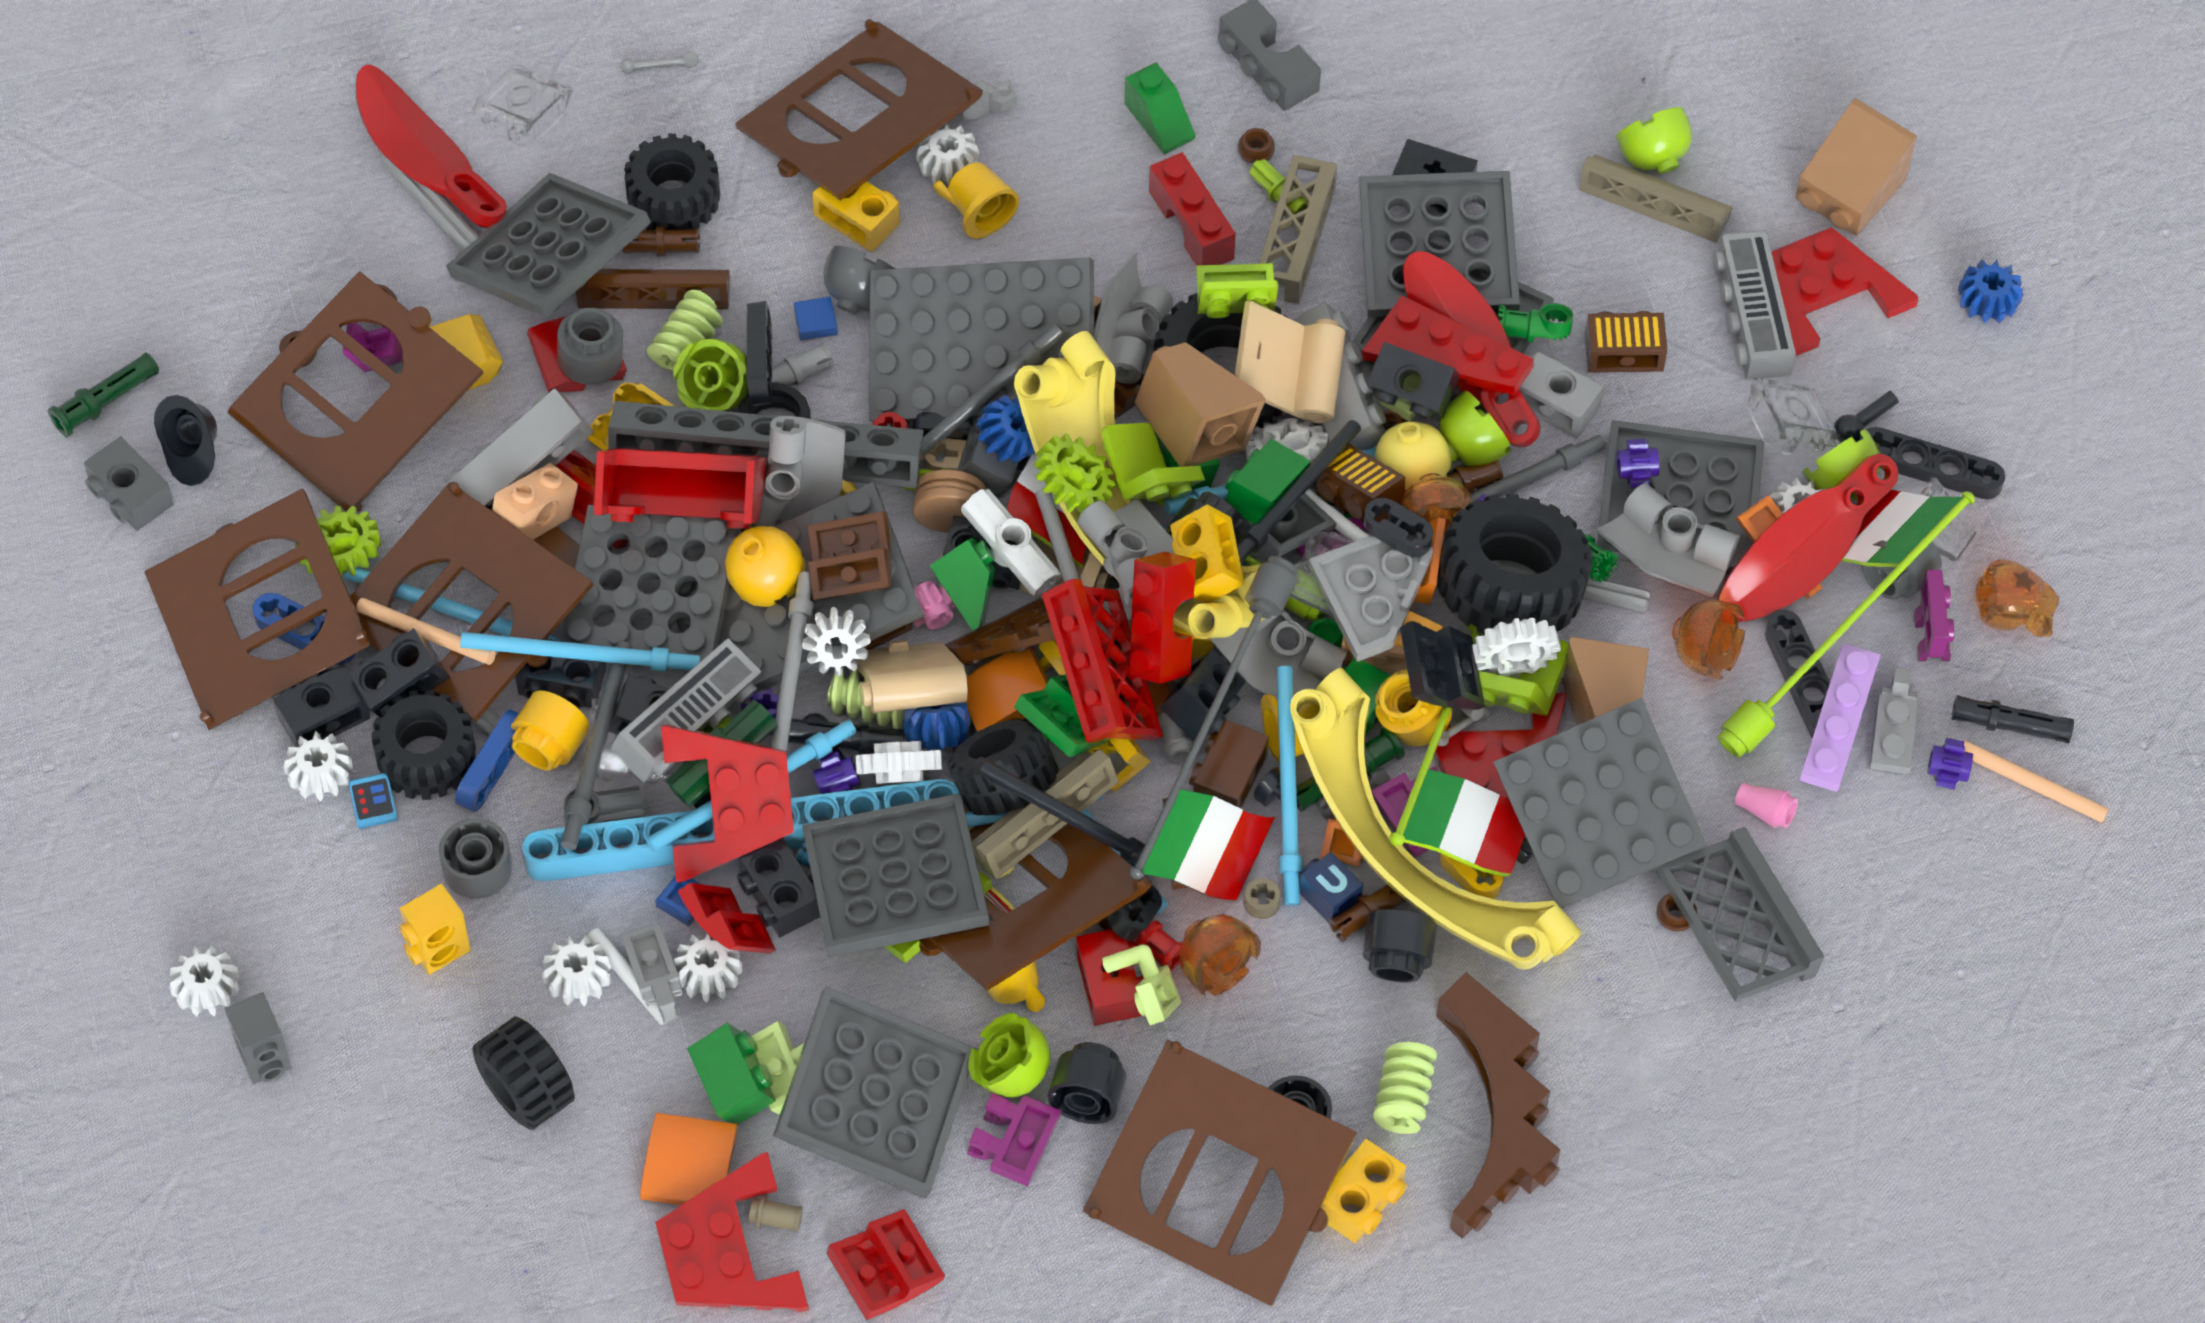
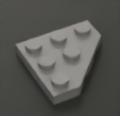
[1308,532,1433,662]

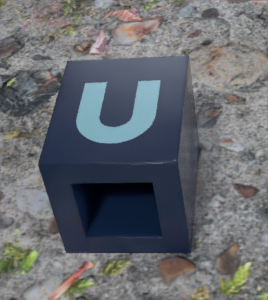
[1300,852,1364,923]

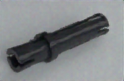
[1951,695,2074,744]
[788,718,904,754]

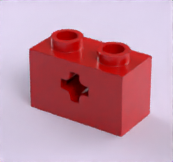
[1076,929,1144,1026]

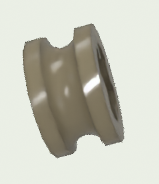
[1244,878,1281,919]

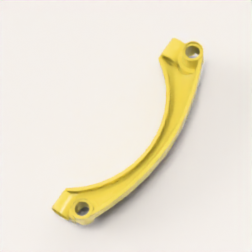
[1014,331,1266,639]
[1290,667,1582,970]

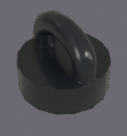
[1253,767,1281,807]

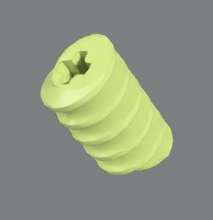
[646,290,723,370]
[827,666,906,729]
[1373,1042,1437,1134]

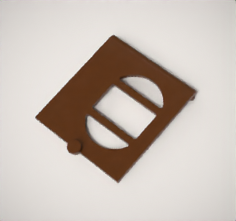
[735,19,983,201]
[228,271,484,513]
[350,482,594,722]
[144,488,371,730]
[919,822,1152,991]
[1082,1039,1357,1306]

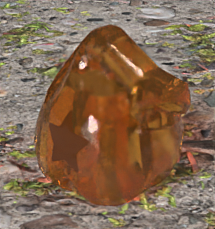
[1976,559,2060,637]

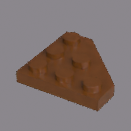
[945,597,1055,665]

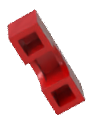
[1149,152,1236,266]
[1129,551,1196,684]

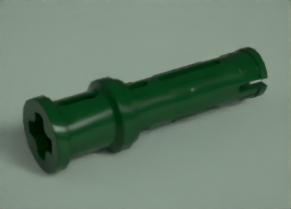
[47,352,159,438]
[1296,727,1405,812]

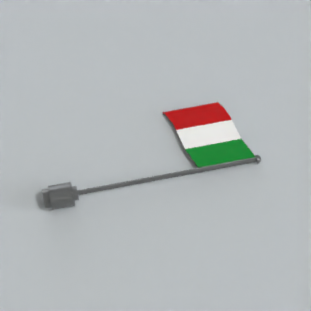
[1129,556,1297,900]

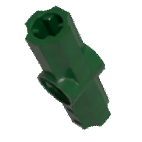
[666,700,778,808]

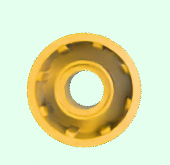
[1375,669,1452,747]
[511,691,591,771]

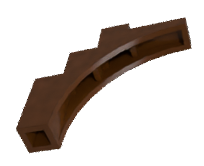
[1436,972,1561,1239]

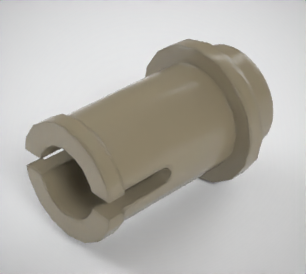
[749,1195,803,1232]

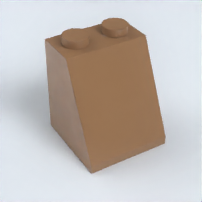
[1795,98,1917,236]
[1134,342,1266,467]
[1562,637,1649,725]

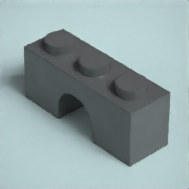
[1217,0,1321,112]

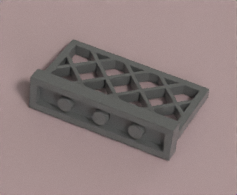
[1657,827,1825,1002]

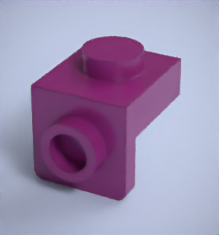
[342,322,403,372]

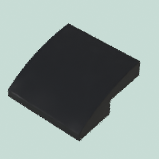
[1400,621,1485,710]

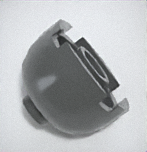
[823,245,896,315]

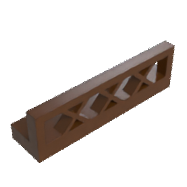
[576,269,730,309]

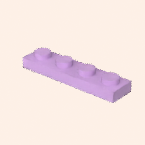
[1799,643,1881,792]

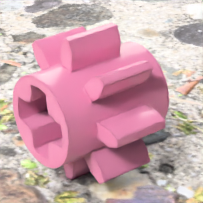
[913,581,957,630]

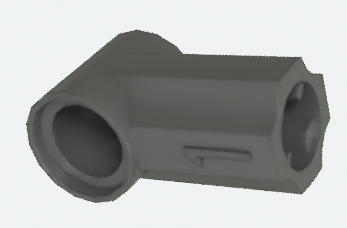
[564,786,645,827]

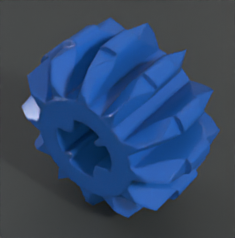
[1958,259,2023,324]
[975,395,1035,464]
[903,702,971,751]

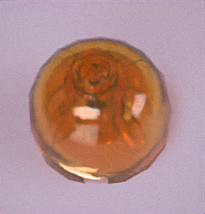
[1399,473,1474,536]
[1672,599,1745,680]
[1179,914,1261,996]

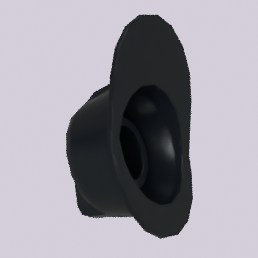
[154,395,217,486]

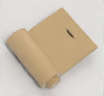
[1235,301,1346,423]
[856,640,968,713]

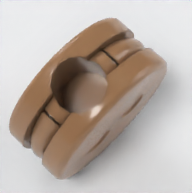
[913,469,986,533]

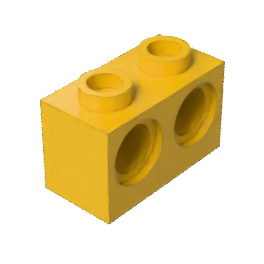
[812,181,900,253]
[1170,504,1245,603]
[399,883,471,975]
[1321,1138,1407,1244]

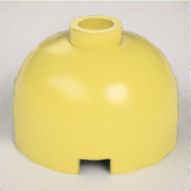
[1374,421,1452,496]

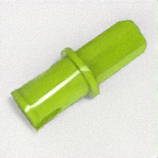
[1249,159,1308,215]

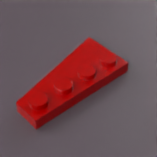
[1362,295,1534,395]

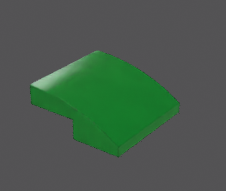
[1014,674,1110,757]

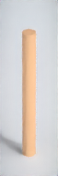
[356,598,496,665]
[1963,740,2109,823]

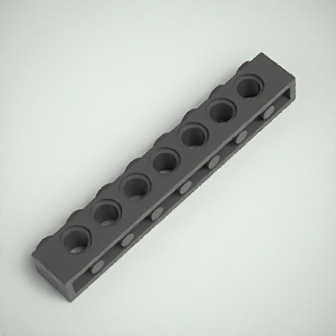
[608,401,923,488]

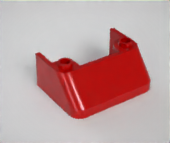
[594,448,767,529]

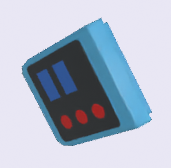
[348,773,398,829]

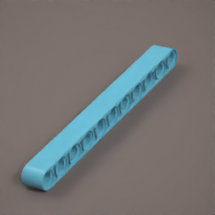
[522,779,959,881]

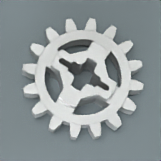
[1245,418,1328,464]
[1472,618,1561,678]
[855,741,942,784]

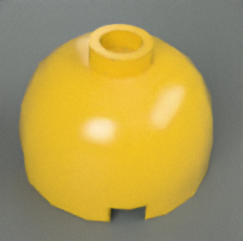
[724,526,806,607]

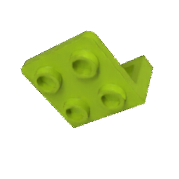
[1196,263,1278,318]
[1101,423,1205,501]
[1479,639,1569,716]

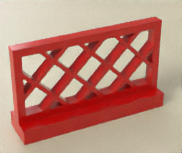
[1042,578,1163,743]

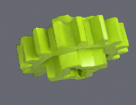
[1034,434,1116,514]
[295,506,382,576]

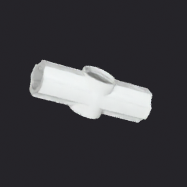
[961,489,1062,597]

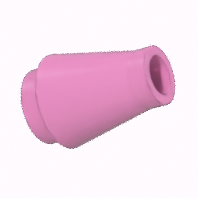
[1735,783,1798,829]

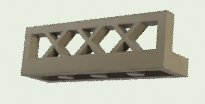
[1259,155,1337,304]
[1579,155,1732,243]
[972,749,1119,880]

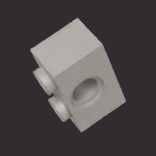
[1520,351,1604,439]

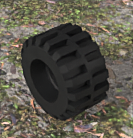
[624,134,720,230]
[372,690,476,800]
[948,719,1058,816]
[472,1016,575,1130]

